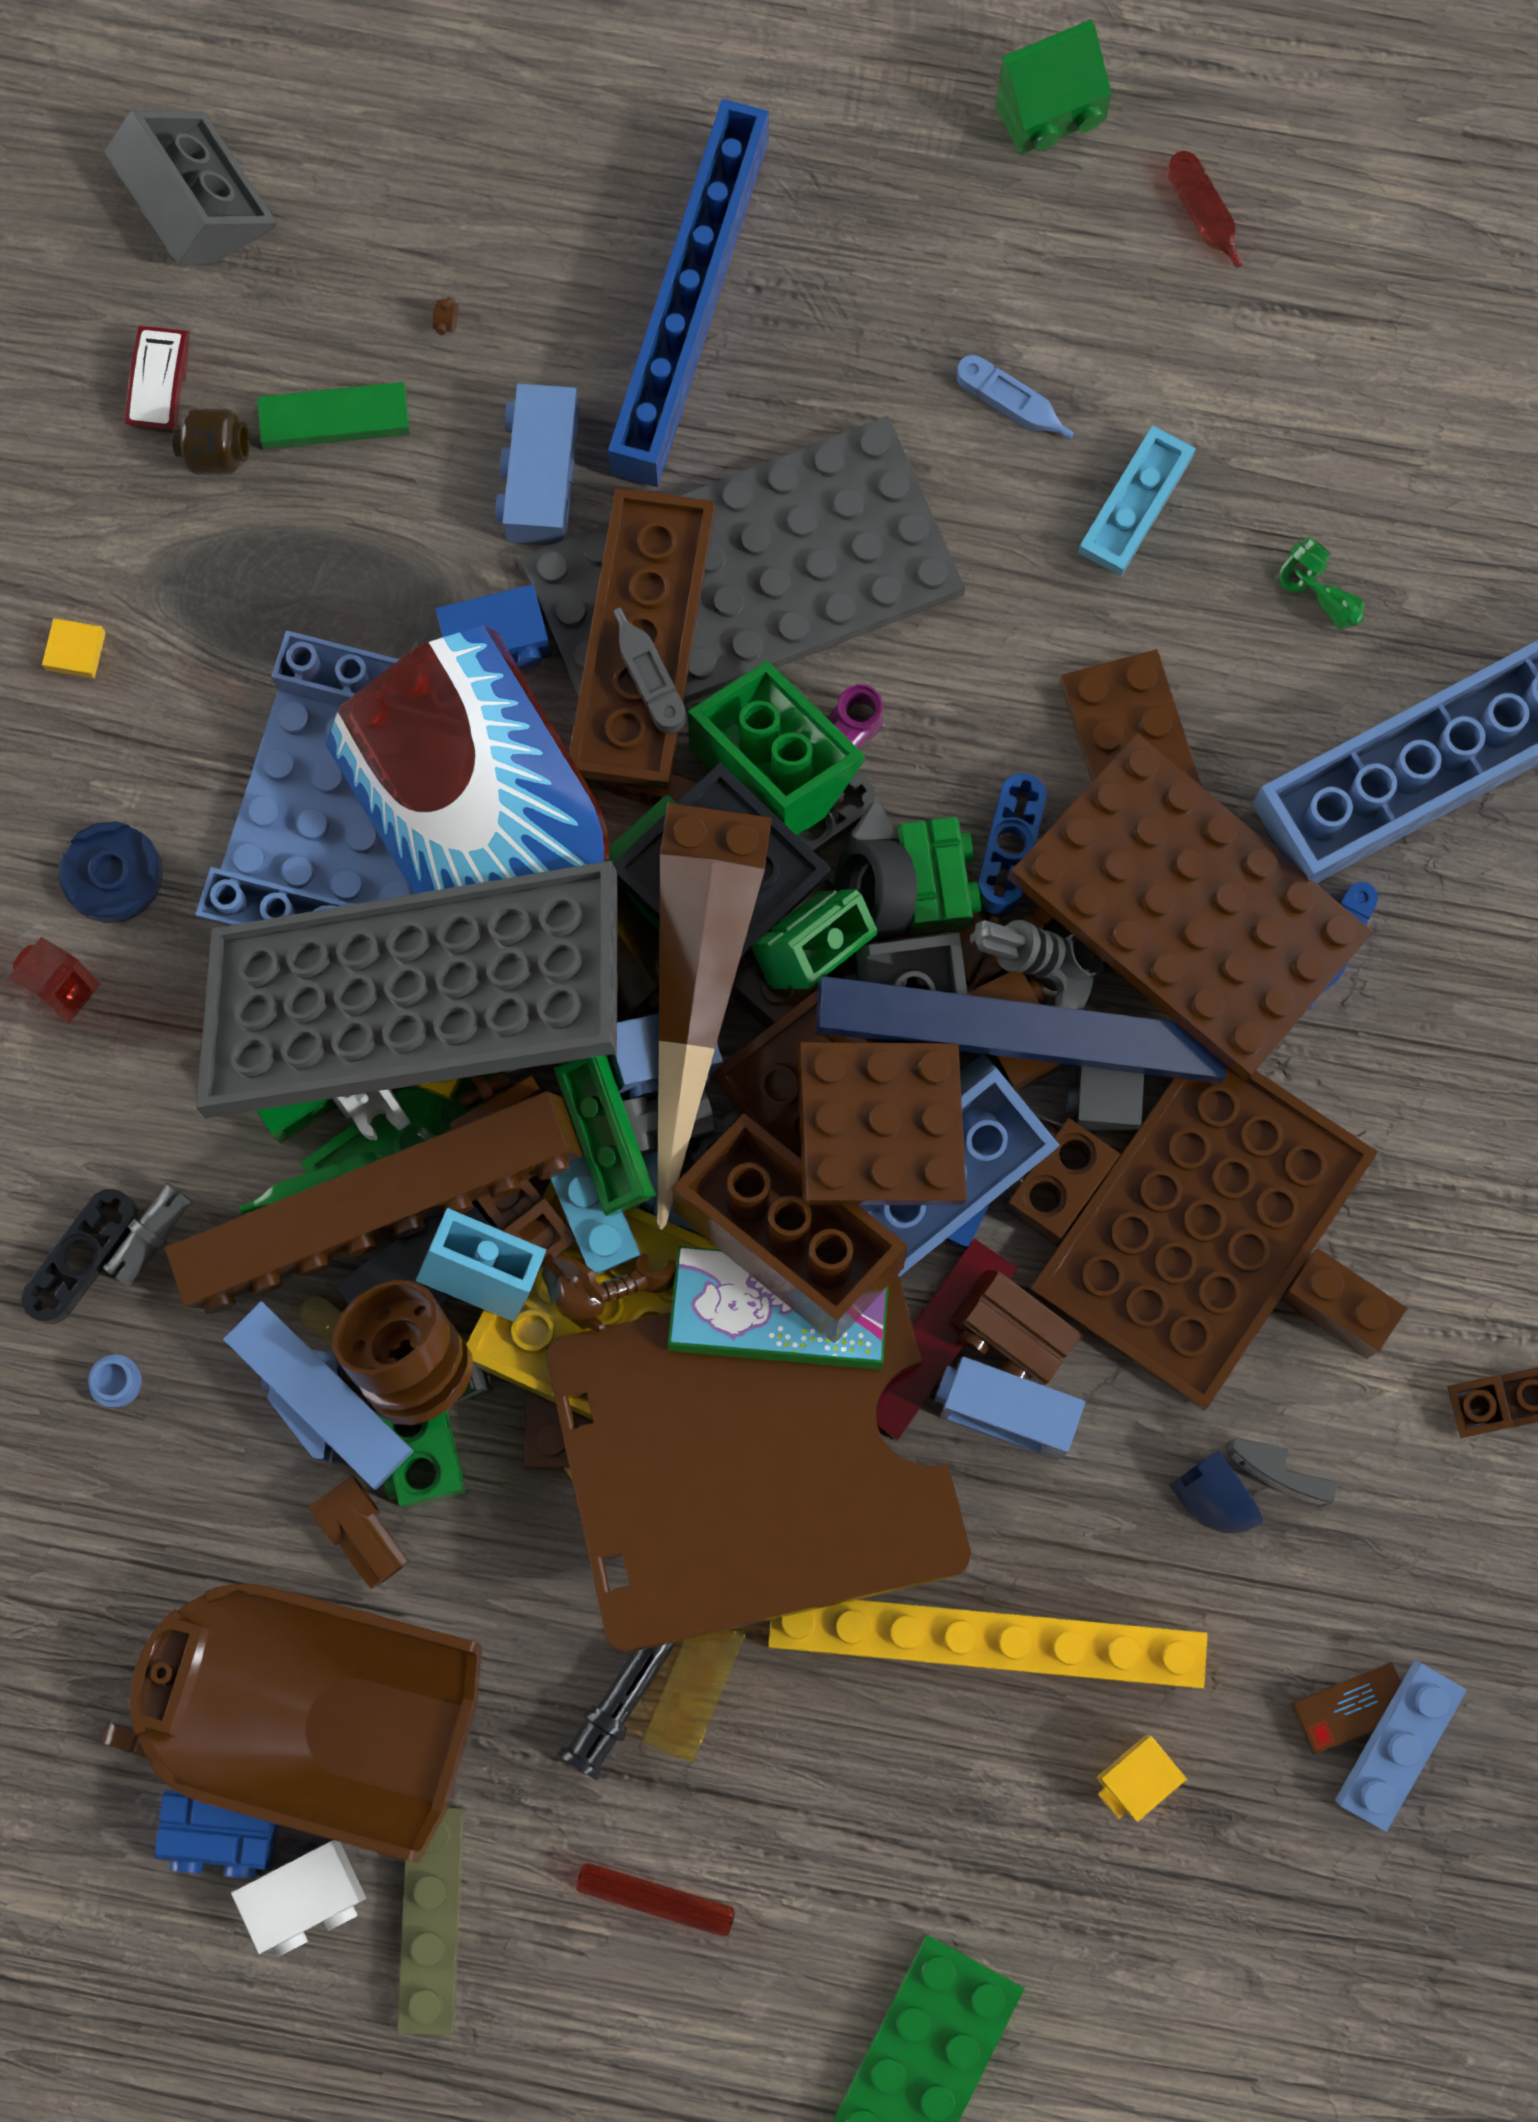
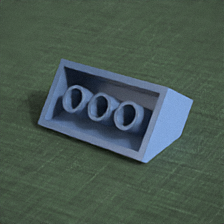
[859,1054,1060,1277]

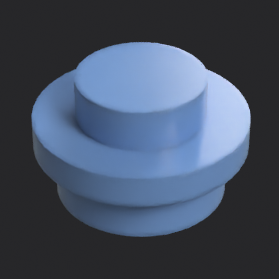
[87,1355,142,1408]

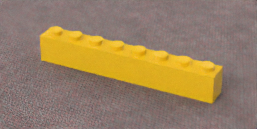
[768,1600,1208,1689]

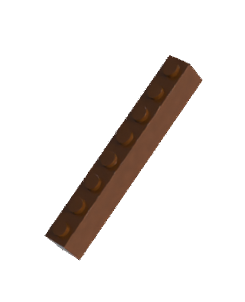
[165,1091,583,1314]

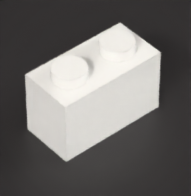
[231,1840,367,1957]

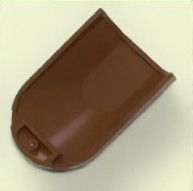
[130,1583,482,1864]

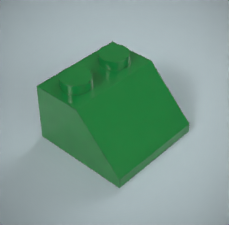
[995,19,1112,155]

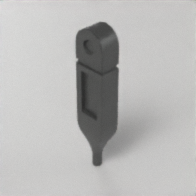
[613,608,686,734]

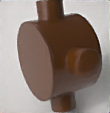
[432,297,459,335]

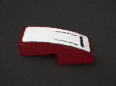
[124,326,190,430]

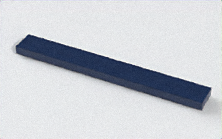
[815,976,1226,1083]

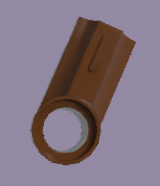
[308,1475,410,1589]

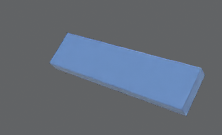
[223,1301,414,1490]

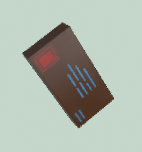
[1291,1662,1401,1754]

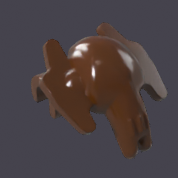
[541,1253,676,1333]

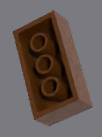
[673,1113,908,1344]

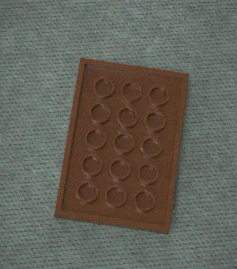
[1007,733,1373,1081]
[1029,1065,1378,1411]

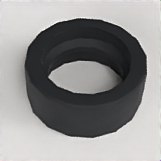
[834,840,917,938]

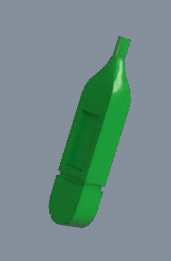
[239,1152,377,1215]

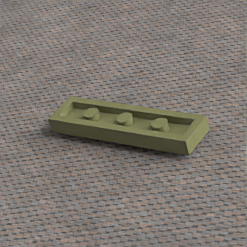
[397,1807,464,2036]

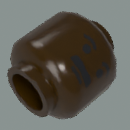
[172,409,250,475]

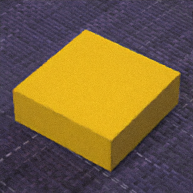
[42,618,106,679]

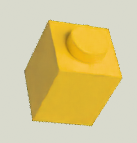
[1096,1735,1187,1822]

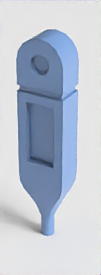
[957,355,1074,440]

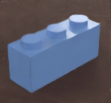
[495,383,580,545]

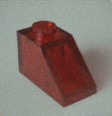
[9,937,101,1024]

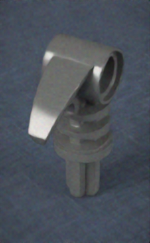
[970,920,1103,1010]

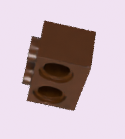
[1004,1118,1120,1246]

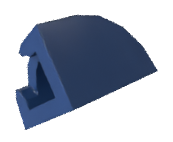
[1169,1450,1263,1533]

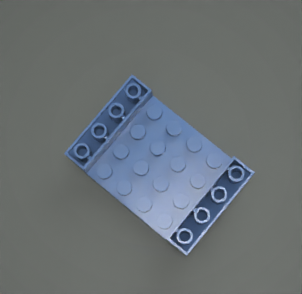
[195,630,474,926]

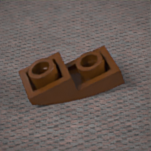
[1447,1367,1538,1439]

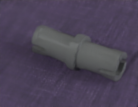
[103,1182,193,1287]

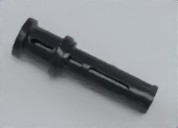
[557,1641,679,1781]

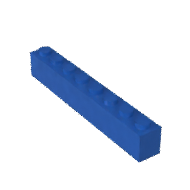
[608,98,769,487]

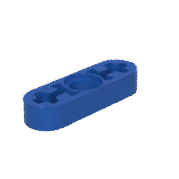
[977,773,1047,915]

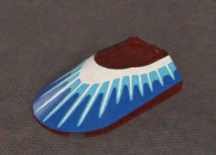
[326,625,610,894]

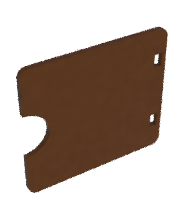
[546,1275,971,1653]

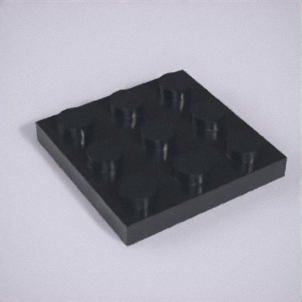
[613,763,831,962]

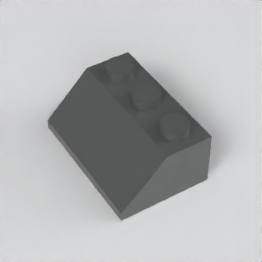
[104,110,277,265]

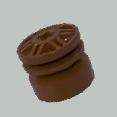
[332,1280,473,1425]

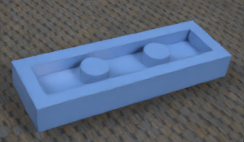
[1334,1659,1467,1832]

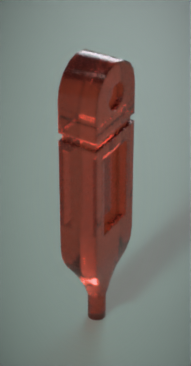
[1167,151,1243,269]

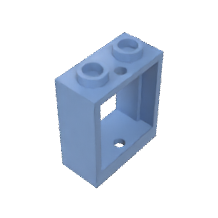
[934,1357,1086,1461]

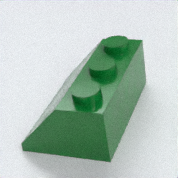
[687,660,865,836]

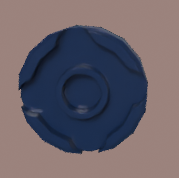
[59,821,163,923]

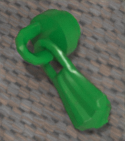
[1278,536,1364,631]

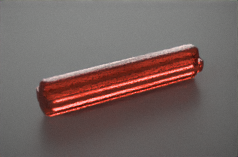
[576,1863,735,1937]

